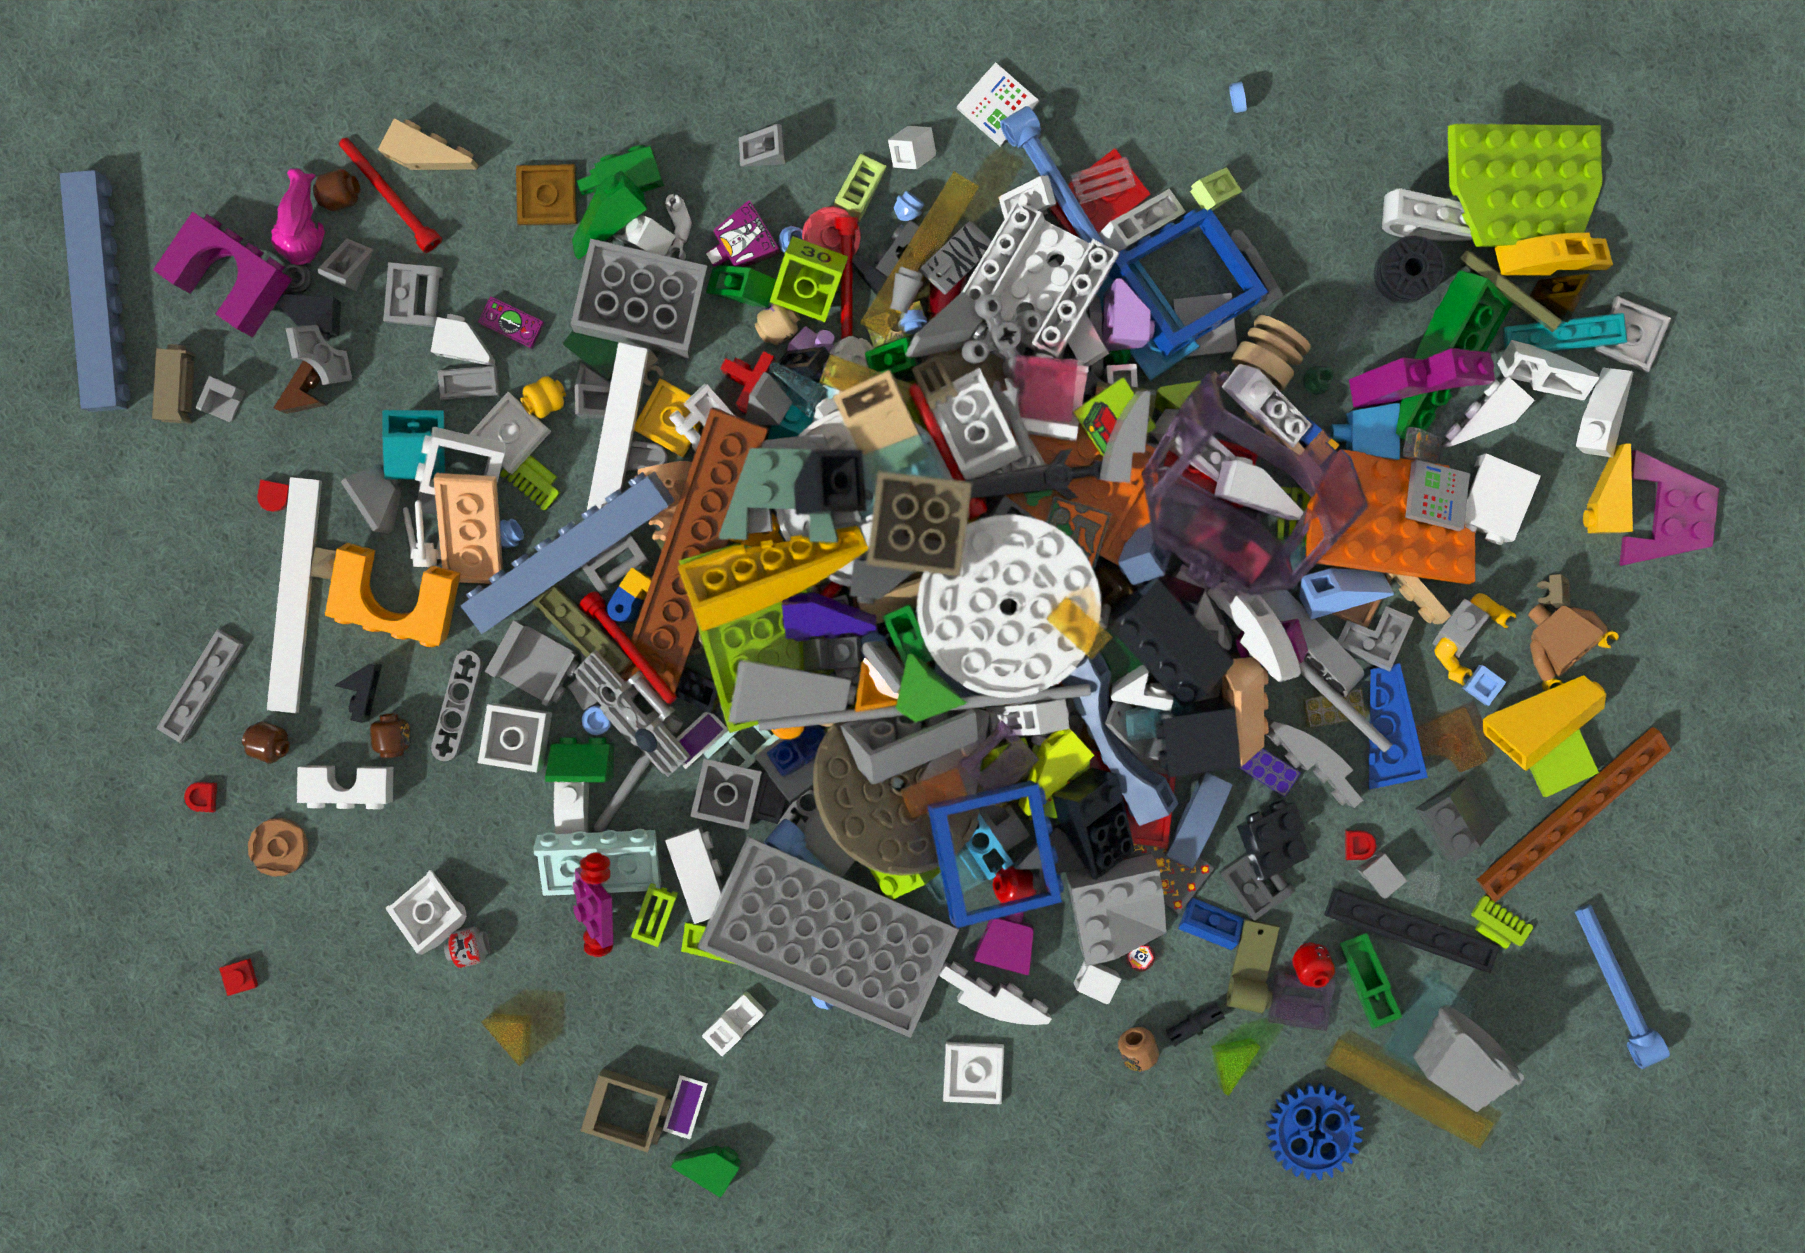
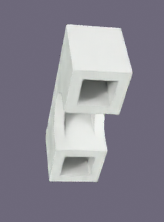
[297,765,393,809]

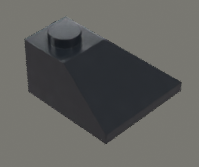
[794,450,867,515]

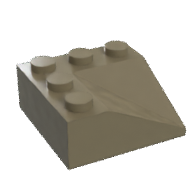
[866,471,972,577]

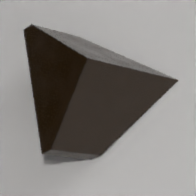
[1530,274,1592,323]

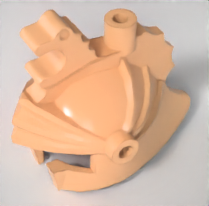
[635,461,692,541]

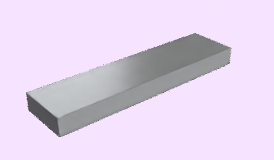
[156,629,245,744]

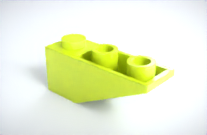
[1018,729,1094,816]

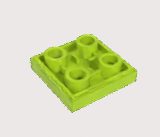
[1530,729,1599,797]

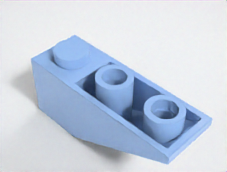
[1299,568,1394,620]

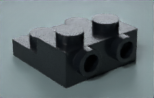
[1237,800,1309,880]

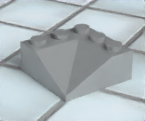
[1066,854,1167,966]

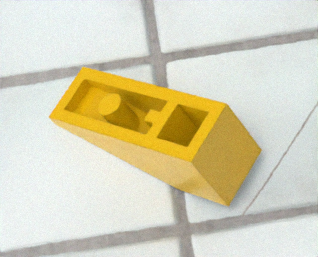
[1583,443,1633,534]

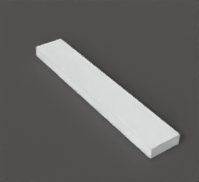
[587,342,650,510]

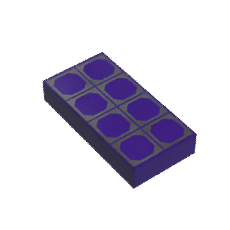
[1238,748,1300,797]

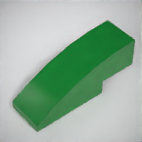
[1339,933,1402,1030]

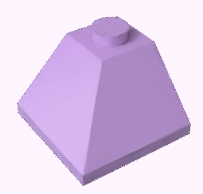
[1102,279,1154,351]

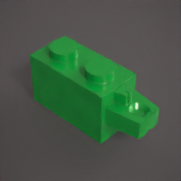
[577,145,664,196]

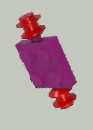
[572,853,613,957]

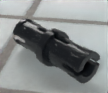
[1165,1002,1225,1047]

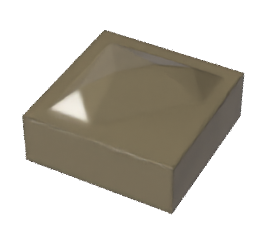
[310,547,336,580]

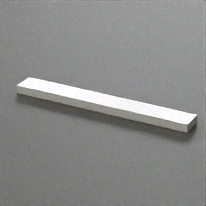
[267,477,322,713]

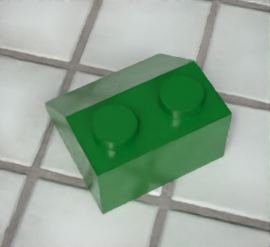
[545,737,614,782]

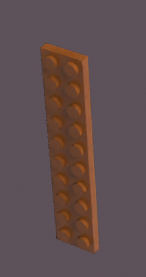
[620,408,769,702]

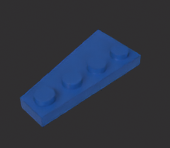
[1369,663,1428,790]

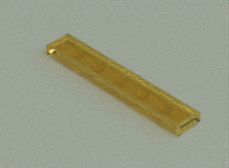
[860,171,979,339]
[1325,1038,1494,1149]

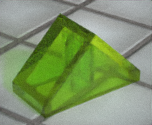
[1211,1038,1261,1096]

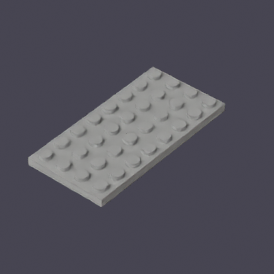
[697,836,959,1038]

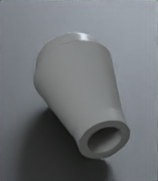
[890,267,923,314]

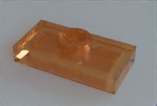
[901,768,968,818]

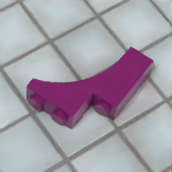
[1349,348,1495,408]

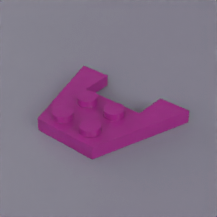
[1619,450,1719,566]

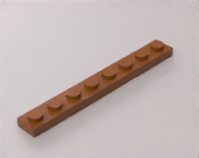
[1476,727,1671,903]

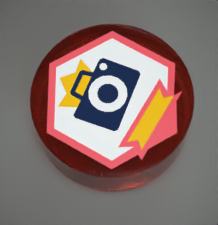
[1125,943,1155,972]

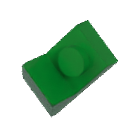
[882,604,934,666]

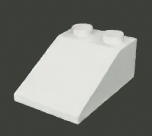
[931,368,1023,480]

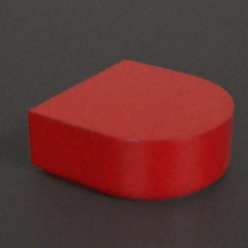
[257,479,289,512]
[184,782,217,812]
[1345,830,1376,860]

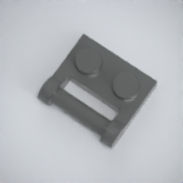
[1219,852,1296,921]

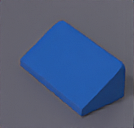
[1178,897,1245,950]

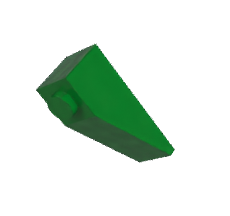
[572,170,647,260]

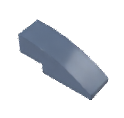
[1165,772,1233,869]

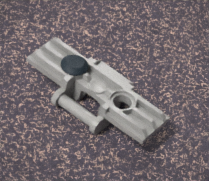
[574,650,690,777]

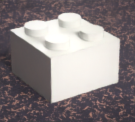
[478,703,552,772]

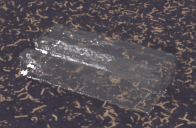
[1070,156,1136,204]

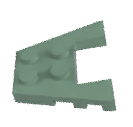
[719,448,839,542]

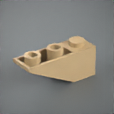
[378,118,479,170]

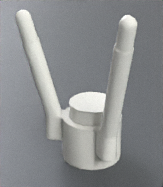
[403,500,441,567]

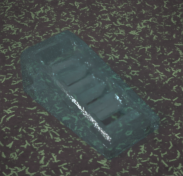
[767,361,829,417]

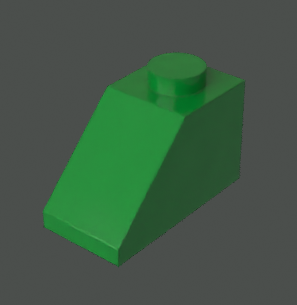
[706,265,776,307]
[865,337,916,379]
[671,1145,742,1198]

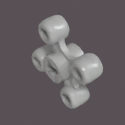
[962,294,1042,379]

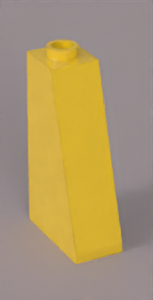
[1483,675,1606,771]

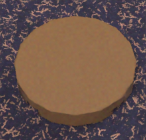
[248,818,308,877]

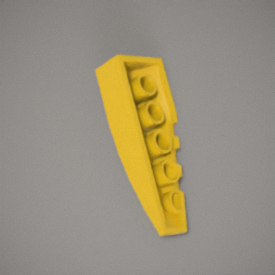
[677,526,868,632]

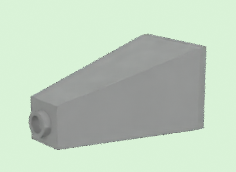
[729,660,856,723]

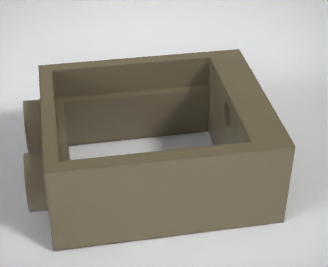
[581,1068,672,1153]

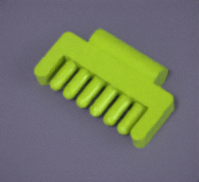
[500,455,560,510]
[1471,895,1533,949]

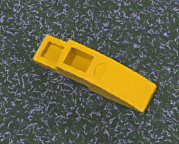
[1495,232,1613,275]

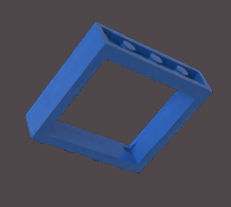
[1108,208,1268,358]
[927,781,1064,928]

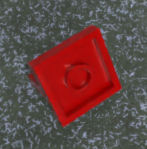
[720,351,777,413]

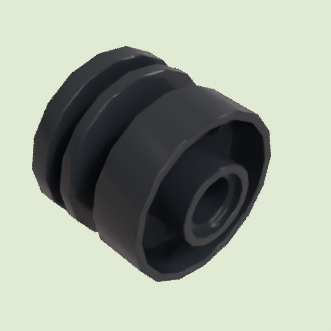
[1373,235,1446,304]

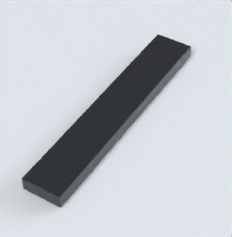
[1324,888,1500,974]

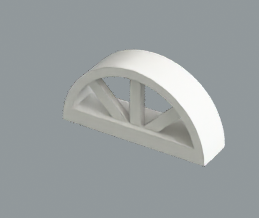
[1382,188,1473,241]

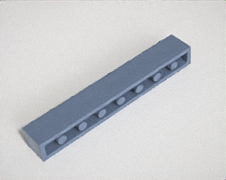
[60,170,130,412]
[460,471,675,634]

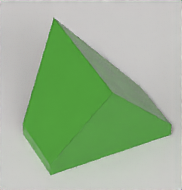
[896,654,967,722]

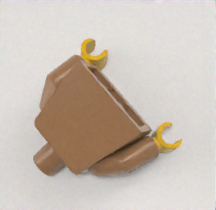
[1528,603,1619,691]

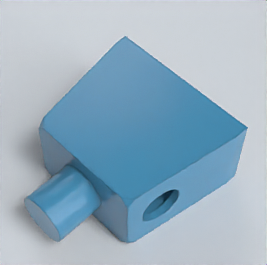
[1330,403,1400,460]

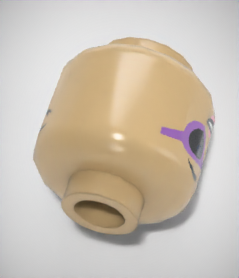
[755,303,800,345]

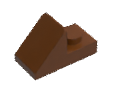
[273,360,327,414]

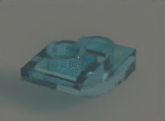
[1126,701,1181,740]

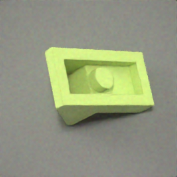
[1190,167,1243,211]

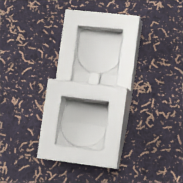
[702,990,767,1056]

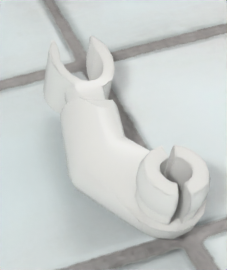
[665,194,692,260]

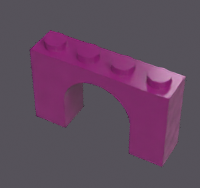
[153,211,292,338]

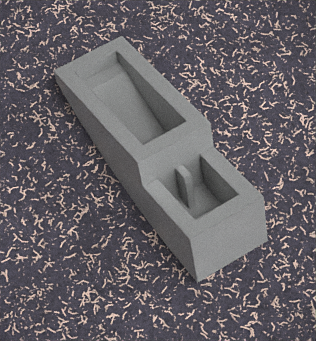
[1100,391,1150,483]

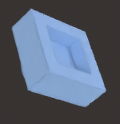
[1462,665,1506,706]

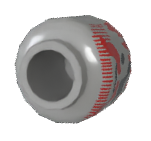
[444,926,490,968]

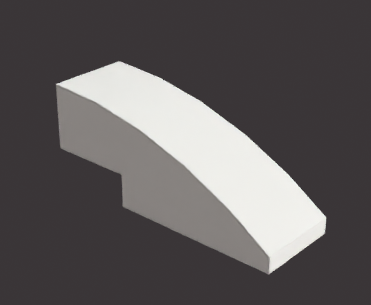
[1497,340,1600,400]

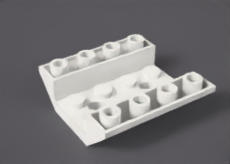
[962,200,1119,358]

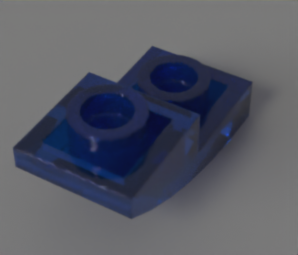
[766,724,826,777]

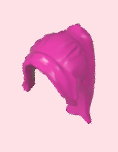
[271,168,325,265]

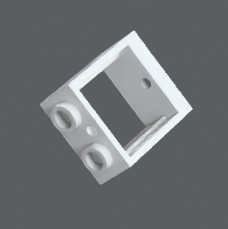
[415,427,505,495]

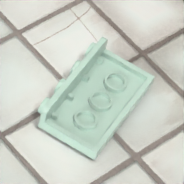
[533,829,661,896]

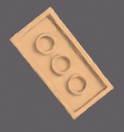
[434,473,503,584]

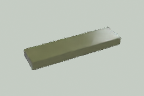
[1458,250,1561,332]
[532,583,633,676]

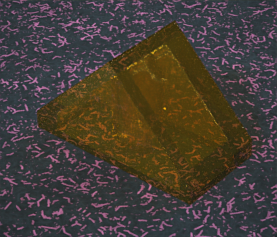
[481,1013,532,1067]

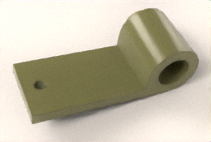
[1226,919,1280,1014]

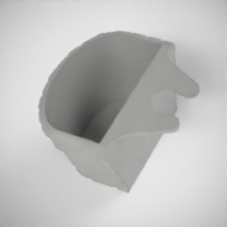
[1412,1005,1524,1112]

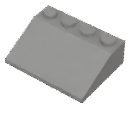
[571,239,707,358]

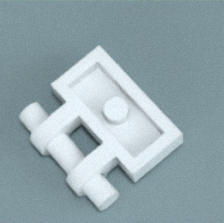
[669,384,734,452]

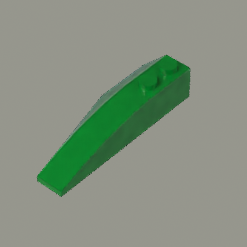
[1396,270,1512,447]

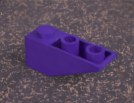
[782,592,876,641]

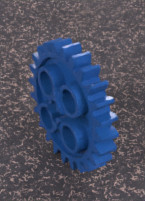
[1266,1083,1363,1180]

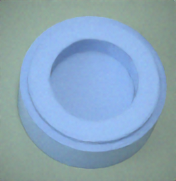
[1229,82,1247,113]
[582,706,612,735]

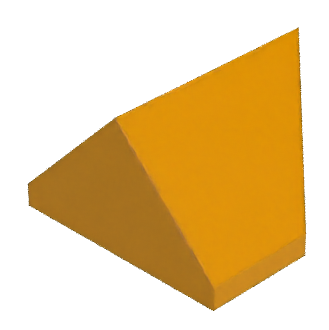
[855,658,899,712]

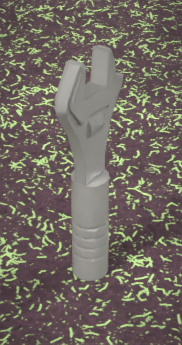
[992,378,1035,458]

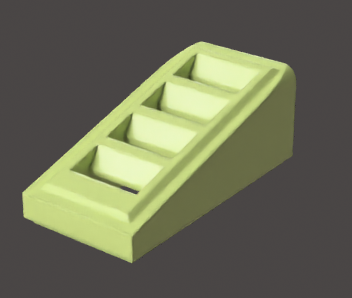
[834,154,886,222]

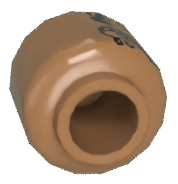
[1118,1027,1159,1071]

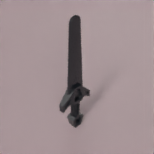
[961,449,1102,499]

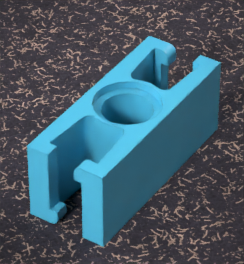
[965,812,1014,880]

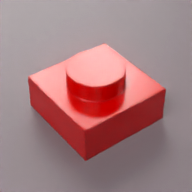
[219,958,258,996]

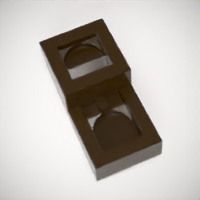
[1095,566,1137,607]

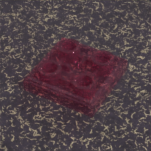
[1014,355,1078,422]

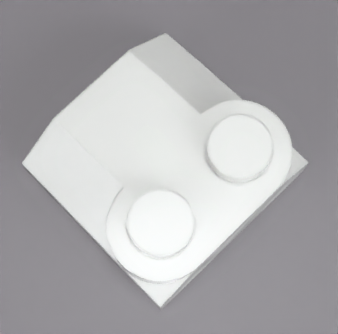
[385,870,467,954]

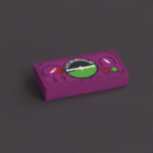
[478,296,545,349]

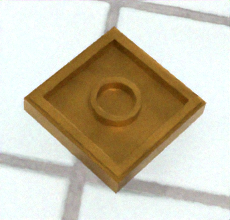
[516,164,577,226]

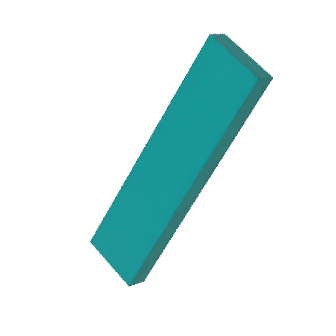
[1503,313,1628,352]

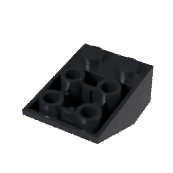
[1052,768,1135,880]

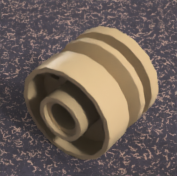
[1231,315,1311,391]

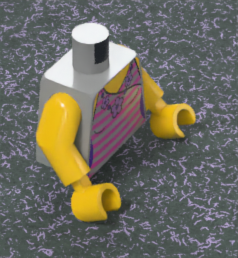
[1432,593,1516,685]

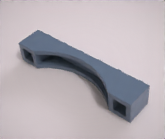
[1061,647,1179,826]

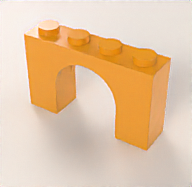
[325,543,461,647]

